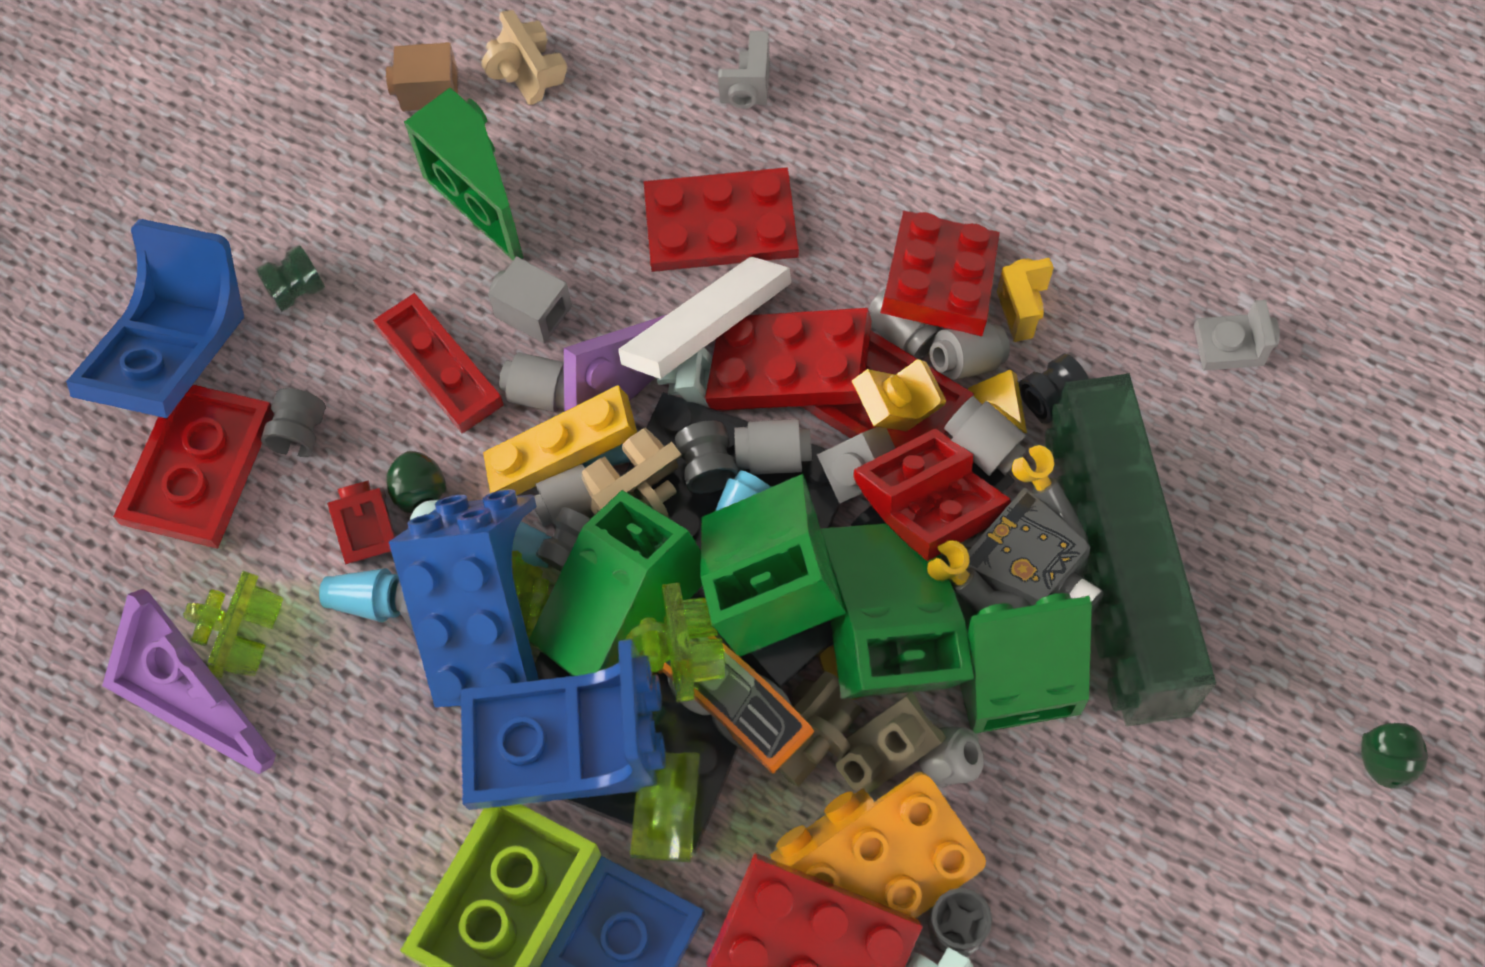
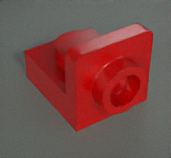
[327,480,396,565]

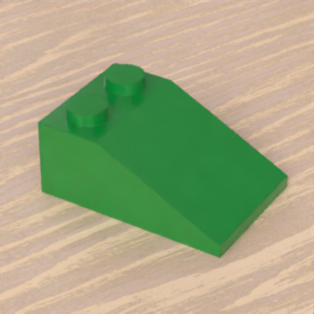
[404,87,524,260]

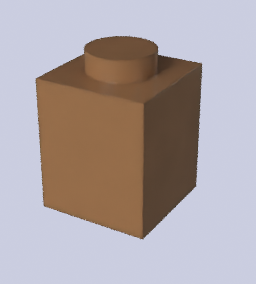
[386,42,458,111]

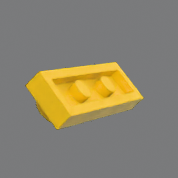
[483,385,637,496]

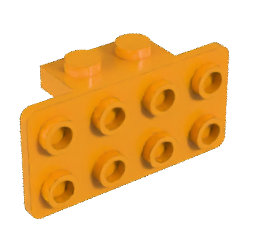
[770,772,986,918]

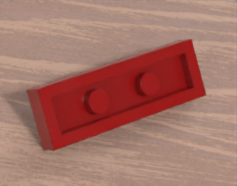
[373,293,504,434]

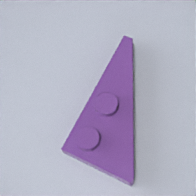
[563,314,668,411]
[102,589,276,774]

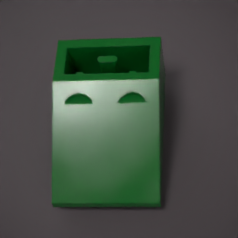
[701,474,846,657]
[529,490,703,676]
[821,524,974,699]
[960,593,1092,734]

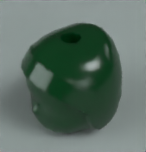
[386,451,447,513]
[1361,723,1428,789]

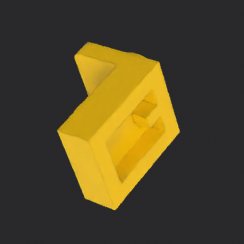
[996,258,1054,342]
[852,360,946,431]

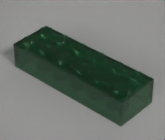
[1045,373,1216,727]

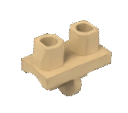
[482,10,567,105]
[582,428,681,518]

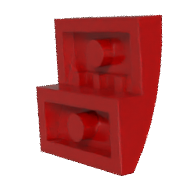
[853,428,1011,561]

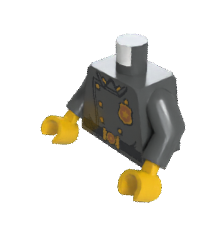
[927,445,1104,613]

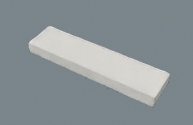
[619,256,791,379]

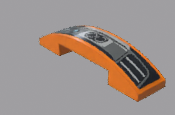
[638,610,815,773]

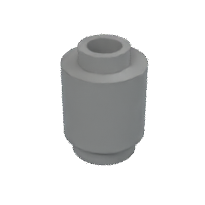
[869,288,942,360]
[930,322,1010,381]
[499,352,565,413]
[944,396,1027,476]
[735,419,812,475]
[534,464,595,530]

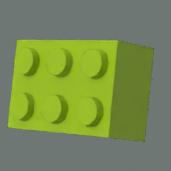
[400,804,602,967]

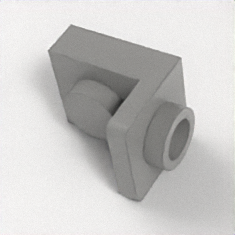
[718,31,770,108]
[1194,300,1280,371]

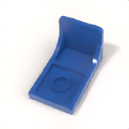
[66,219,244,418]
[389,489,539,707]
[461,639,665,810]
[540,856,705,967]

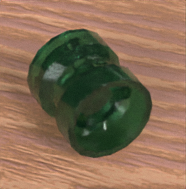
[255,245,325,312]

